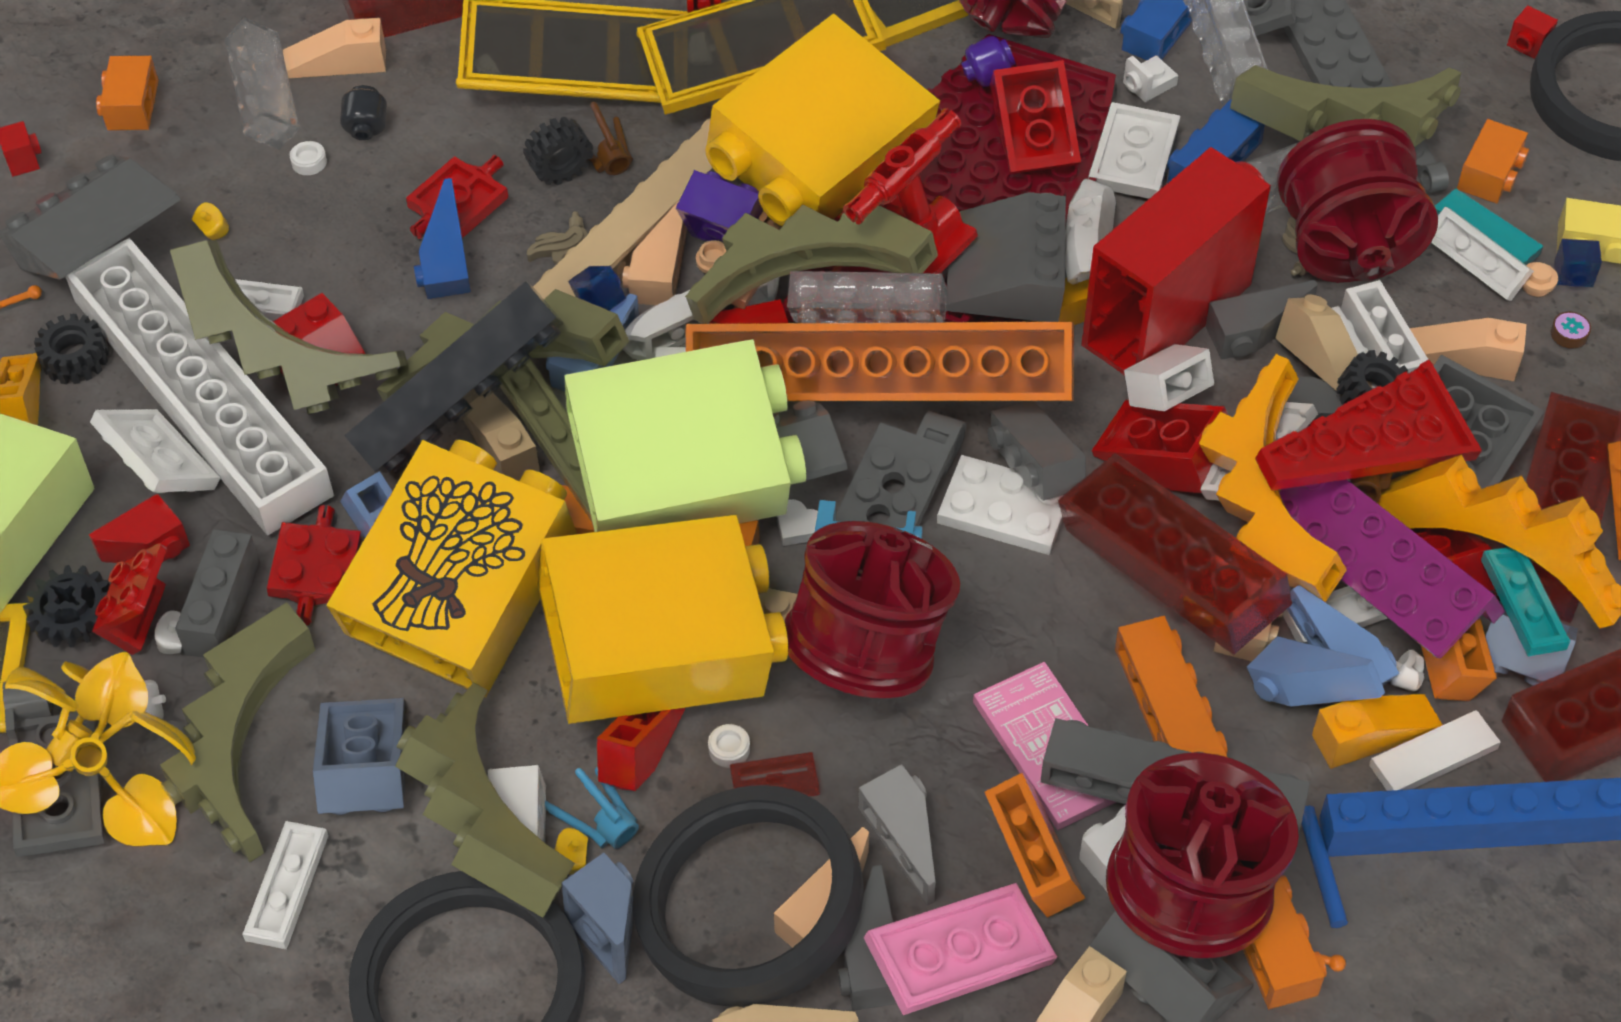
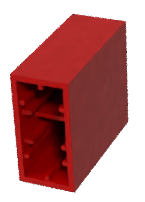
[1081,147,1271,376]

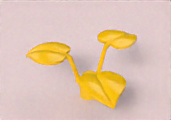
[0,652,177,846]
[5,661,196,772]

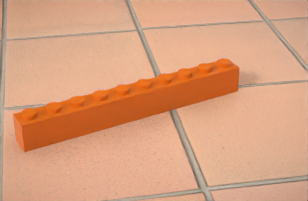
[1115,615,1327,1010]

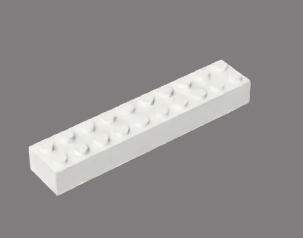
[65,238,334,536]

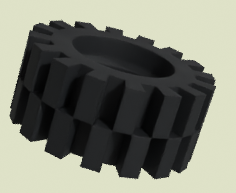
[523,117,593,185]
[34,314,109,385]
[1336,350,1408,405]

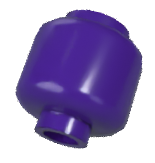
[961,36,1015,88]

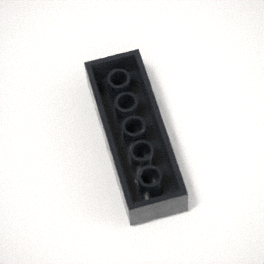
[344,281,564,474]

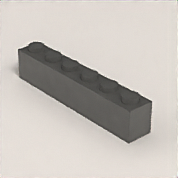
[1040,718,1310,834]

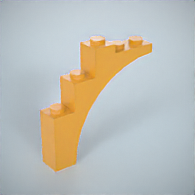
[1199,354,1347,602]
[1377,455,1621,629]

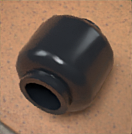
[340,85,387,140]

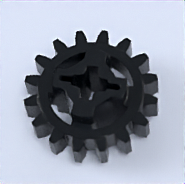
[23,565,110,648]

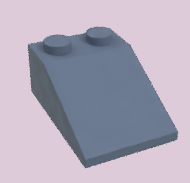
[313,698,405,815]

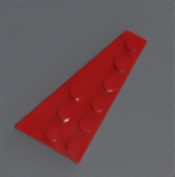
[1255,359,1482,491]

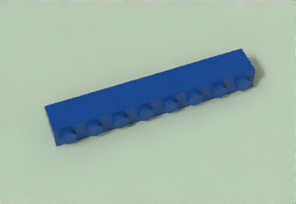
[1319,778,1621,857]

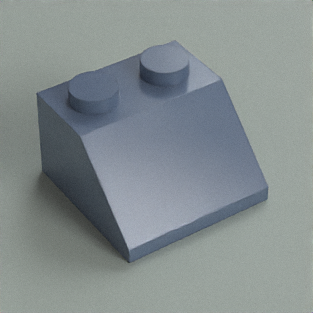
[1485,600,1578,689]
[562,853,633,984]

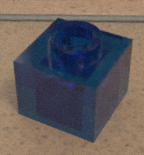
[1554,239,1602,287]
[568,266,626,311]

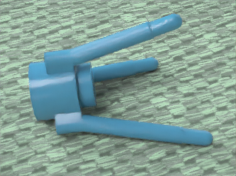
[545,767,639,849]

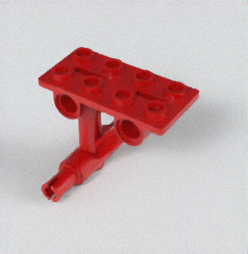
[834,108,978,282]

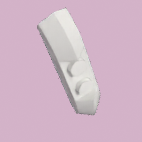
[1065,179,1116,285]
[623,277,780,360]

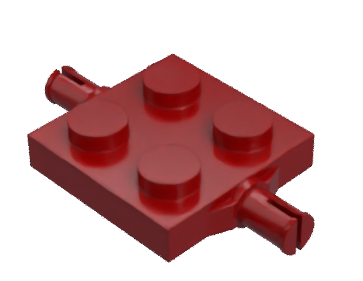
[406,155,509,239]
[267,505,361,625]

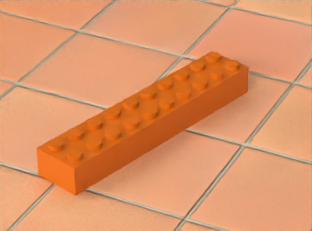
[686,322,1074,401]

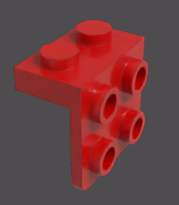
[92,543,167,655]

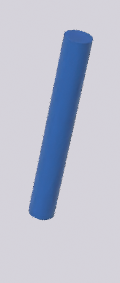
[1301,805,1348,928]

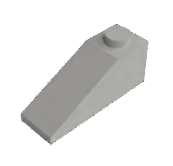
[858,764,936,906]

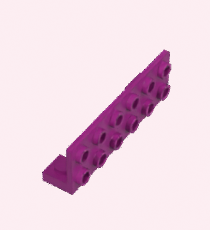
[1279,479,1505,659]

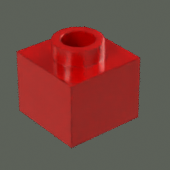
[1507,5,1558,59]
[0,121,42,177]

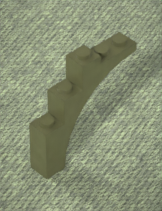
[1230,65,1461,147]
[685,205,938,324]
[170,240,408,414]
[377,289,630,402]
[160,602,315,862]
[395,682,575,918]

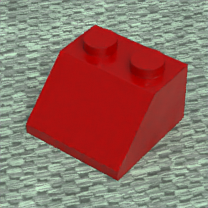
[272,293,366,386]

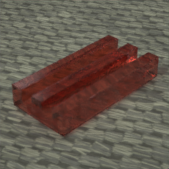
[730,752,820,797]

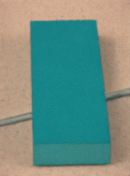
[1435,188,1543,265]
[1481,547,1571,657]

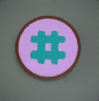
[1550,311,1591,348]

